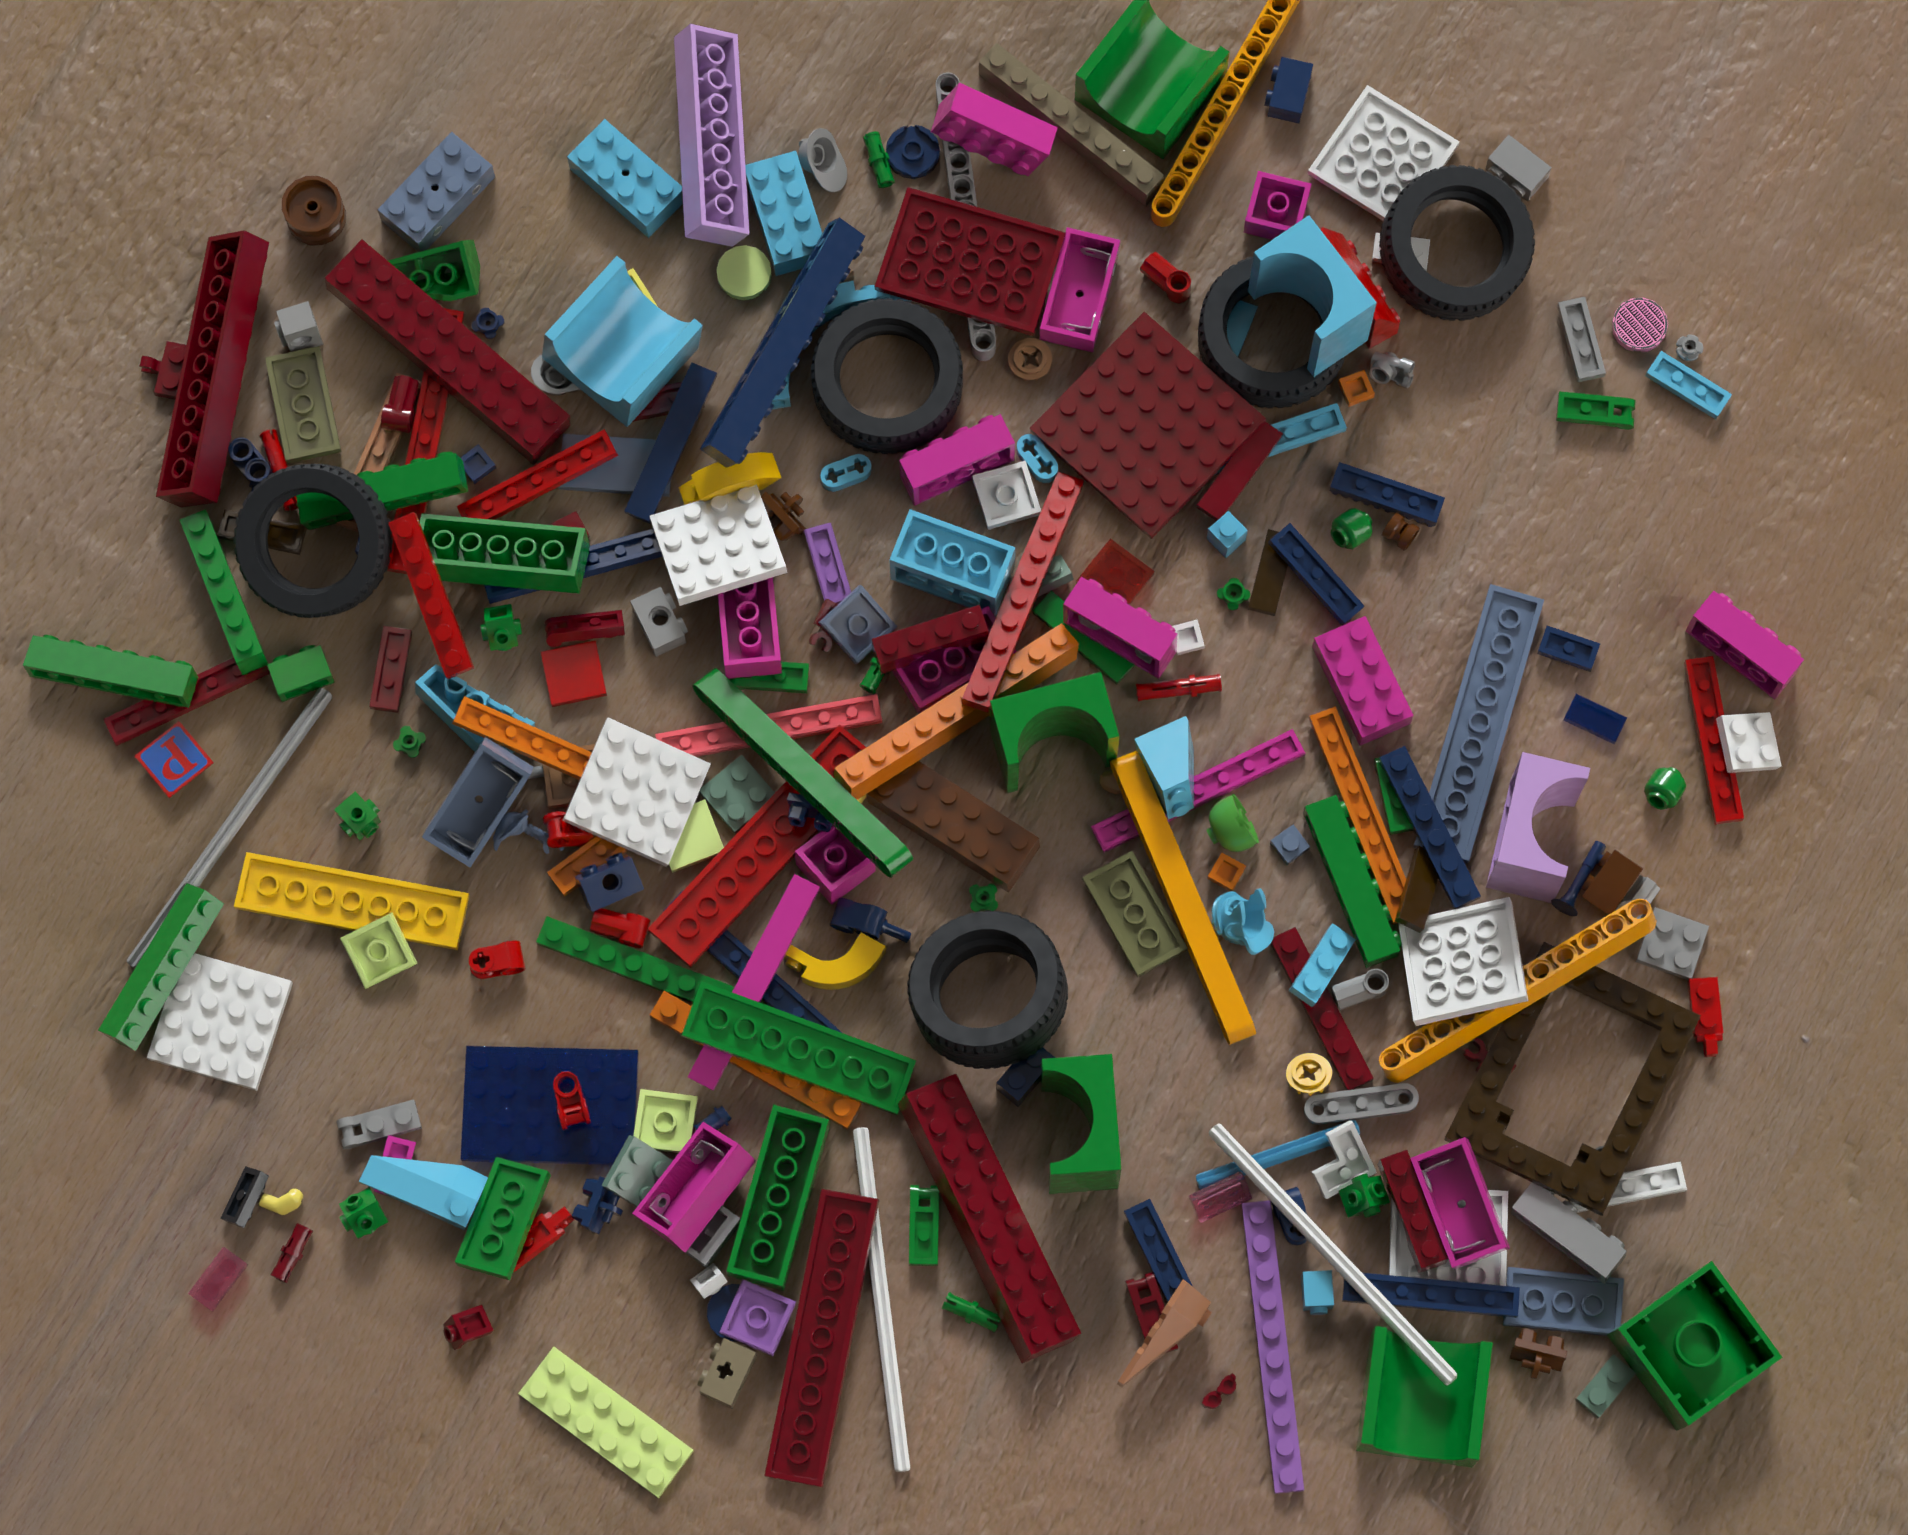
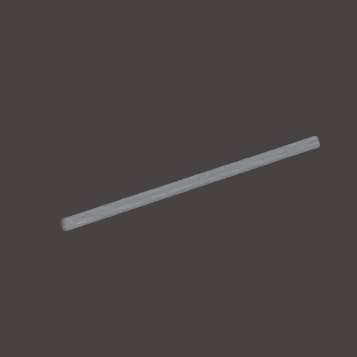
[126,688,332,969]

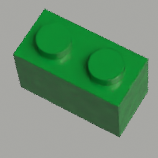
[267,645,335,702]

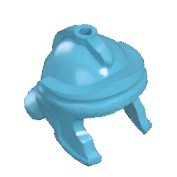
[1212,888,1274,955]

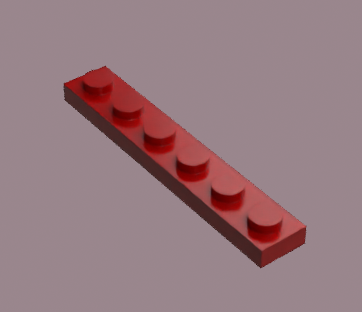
[456,429,619,520]
[388,512,474,679]
[1684,656,1744,825]

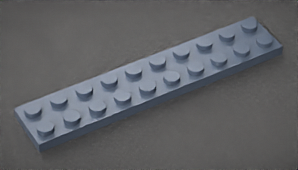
[1413,584,1544,863]

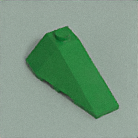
[388,240,480,301]

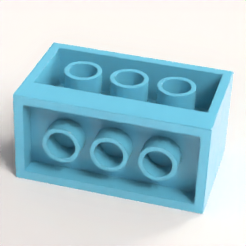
[889,509,1015,617]

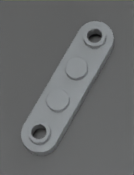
[1304,1083,1419,1125]

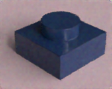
[461,444,496,485]

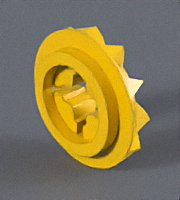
[1286,1053,1332,1096]

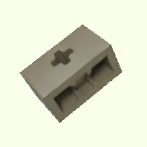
[697,1338,757,1409]

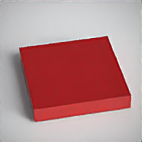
[541,640,607,707]

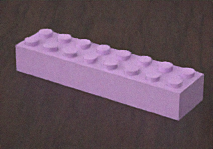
[674,24,749,247]

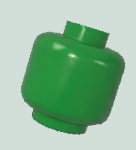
[1330,508,1372,549]
[1644,767,1686,810]

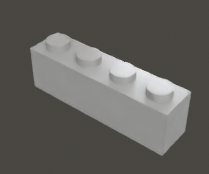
[1511,1183,1627,1284]

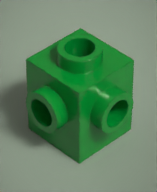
[481,604,522,651]
[334,791,381,840]
[1339,1174,1390,1218]
[339,1187,389,1239]

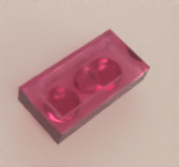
[1189,1171,1252,1223]
[188,1247,248,1312]

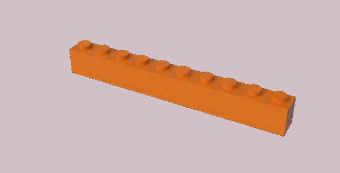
[834,623,1079,800]

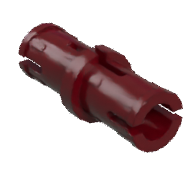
[270,1223,313,1283]

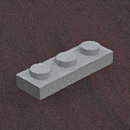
[1557,297,1606,382]

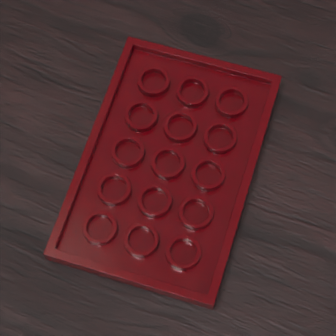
[874,187,1066,336]

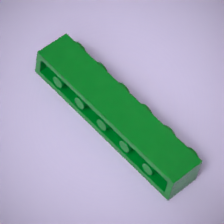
[296,452,468,530]
[180,509,268,675]
[23,635,199,708]
[1303,795,1402,968]
[98,883,224,1051]

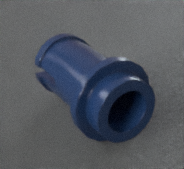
[694,1106,732,1130]

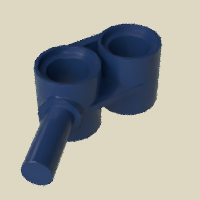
[228,437,272,492]
[829,898,911,943]

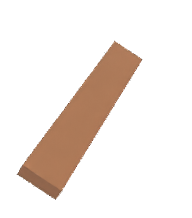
[336,373,422,533]

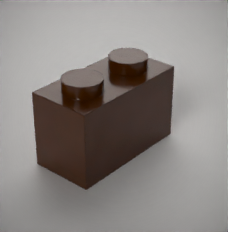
[1581,849,1644,915]

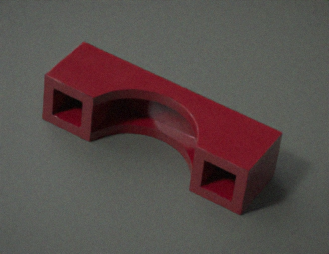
[871,605,988,674]
[1377,1150,1448,1273]

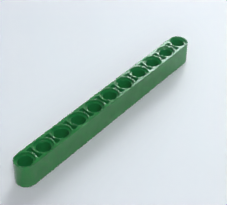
[692,668,913,878]

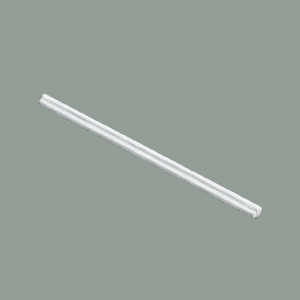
[1209,1124,1457,1385]
[853,1127,910,1472]

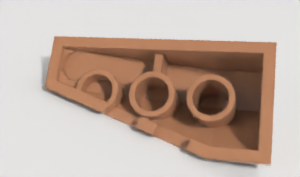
[1117,1280,1212,1387]

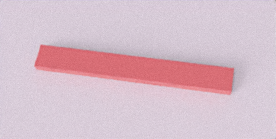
[655,694,882,757]

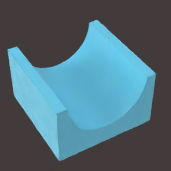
[1248,215,1377,377]
[542,256,703,427]

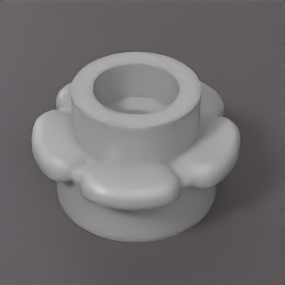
[1676,334,1703,361]

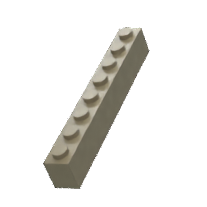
[979,43,1164,207]

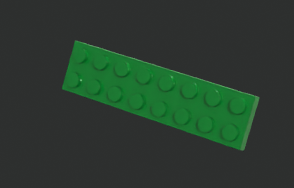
[681,981,916,1115]

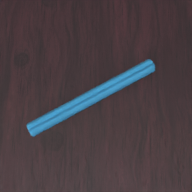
[1195,1120,1360,1191]

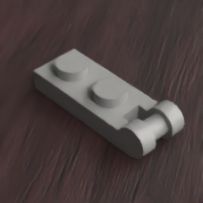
[336,1099,422,1149]

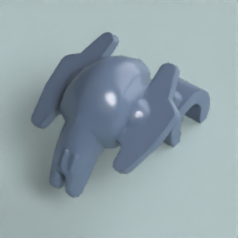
[493,809,564,854]

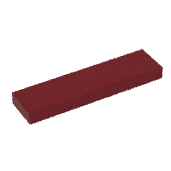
[1196,422,1283,521]

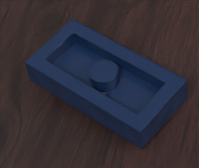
[1537,626,1600,672]

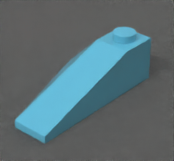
[359,1155,488,1230]

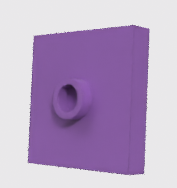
[719,1279,796,1356]

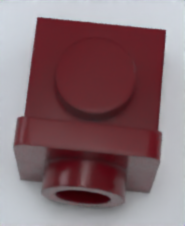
[443,1305,494,1350]

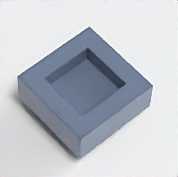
[1270,824,1310,865]

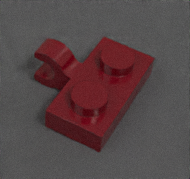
[139,341,186,400]

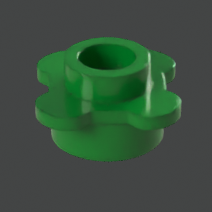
[1217,578,1250,611]
[393,726,426,758]
[969,884,998,912]

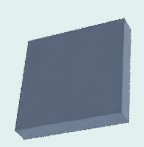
[818,585,897,664]

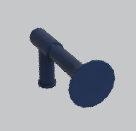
[1551,841,1606,916]

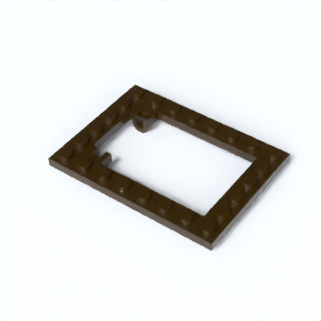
[1444,942,1701,1216]

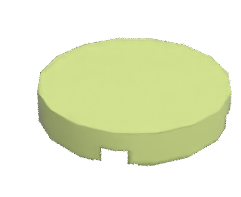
[716,245,772,300]

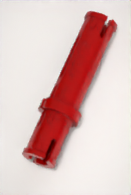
[259,429,298,511]
[1136,674,1222,702]

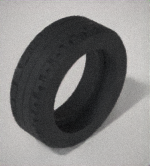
[1379,165,1535,321]
[1198,257,1346,409]
[811,298,963,454]
[234,464,393,618]
[907,911,1068,1069]

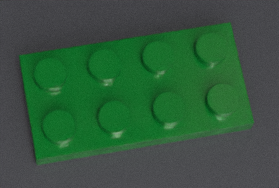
[455,1157,551,1281]

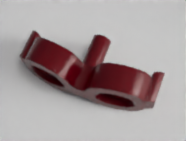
[1201,1373,1237,1409]

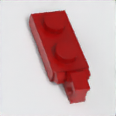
[1688,977,1724,1057]
[513,1206,574,1272]

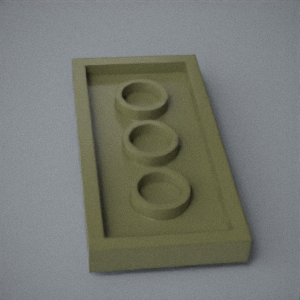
[265,346,342,464]
[1082,851,1188,978]

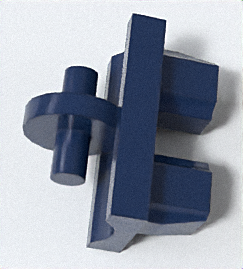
[787,792,833,832]
[572,1176,623,1234]

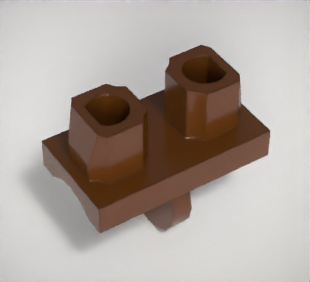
[761,492,807,542]
[1510,1328,1567,1379]

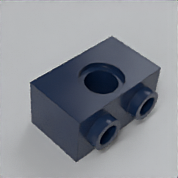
[574,853,644,912]

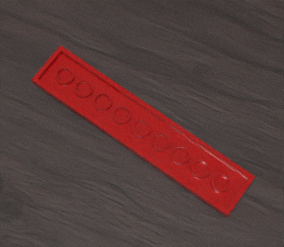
[648,724,866,968]

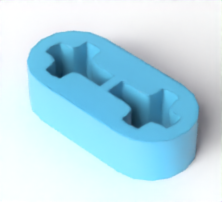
[1017,434,1058,483]
[820,454,872,492]

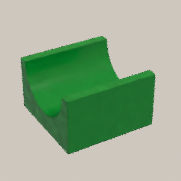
[1075,0,1229,159]
[990,672,1119,793]
[1041,1054,1121,1194]
[1607,1261,1783,1431]
[1356,1326,1493,1468]

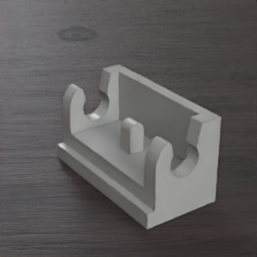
[686,1205,741,1268]

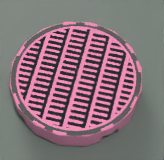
[1612,298,1668,352]

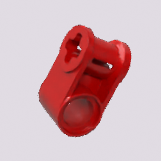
[543,811,595,848]
[469,940,526,979]
[553,1071,591,1130]

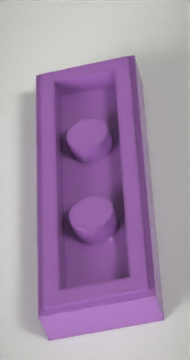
[804,522,851,604]

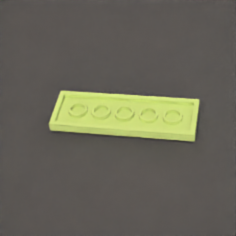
[518,1347,694,1498]

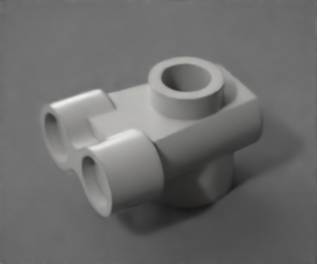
[1369,352,1415,388]

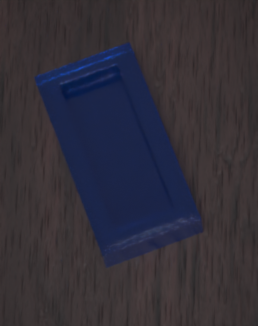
[1563,694,1627,744]

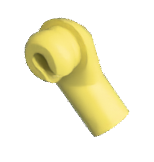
[259,1189,303,1215]

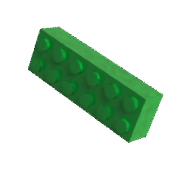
[420,513,590,594]
[726,1105,830,1291]

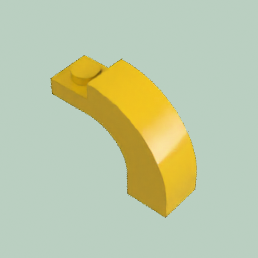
[678,452,781,505]
[784,932,886,990]

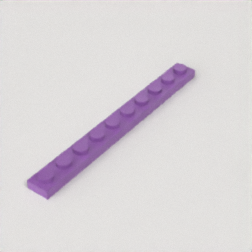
[1241,1200,1304,1494]

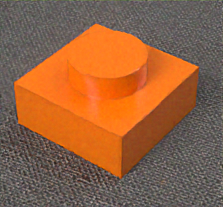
[1338,370,1375,407]
[1207,852,1246,891]

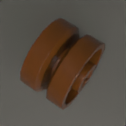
[282,176,346,246]

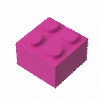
[1243,171,1312,240]
[795,826,876,905]

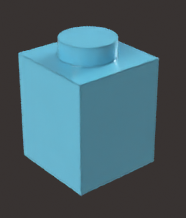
[1207,511,1248,558]
[1301,1270,1334,1315]

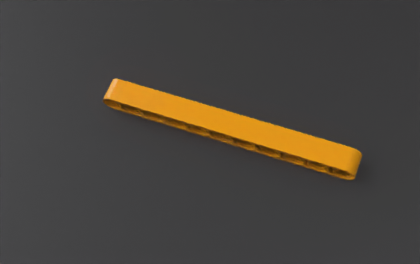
[1151,0,1300,227]
[1110,750,1256,1045]
[1379,899,1657,1083]

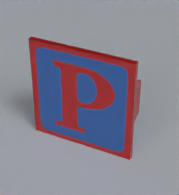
[135,721,214,798]

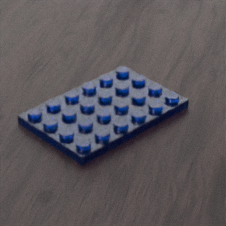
[460,1046,639,1165]

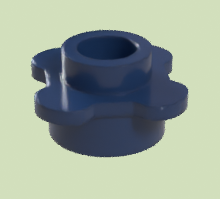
[472,308,504,339]

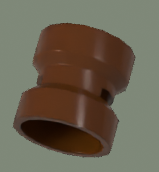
[1381,513,1420,551]

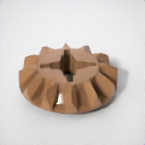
[1008,338,1052,381]

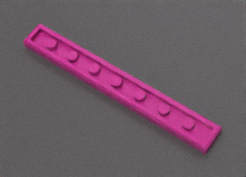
[1091,729,1306,853]
[688,874,820,1091]

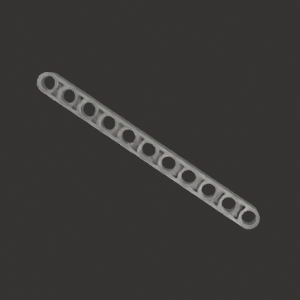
[936,72,996,361]

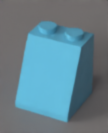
[1134,716,1194,820]

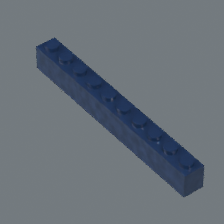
[700,217,866,468]

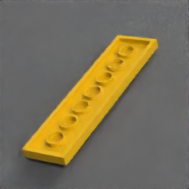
[234,852,470,950]

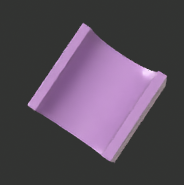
[1486,752,1590,903]

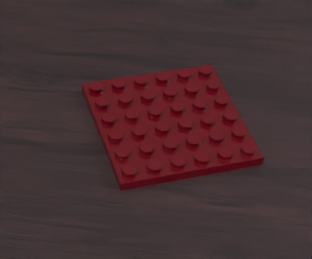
[1030,312,1266,539]

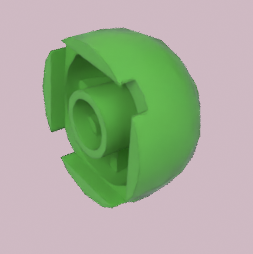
[1207,794,1259,852]

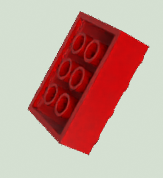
[1320,227,1400,349]

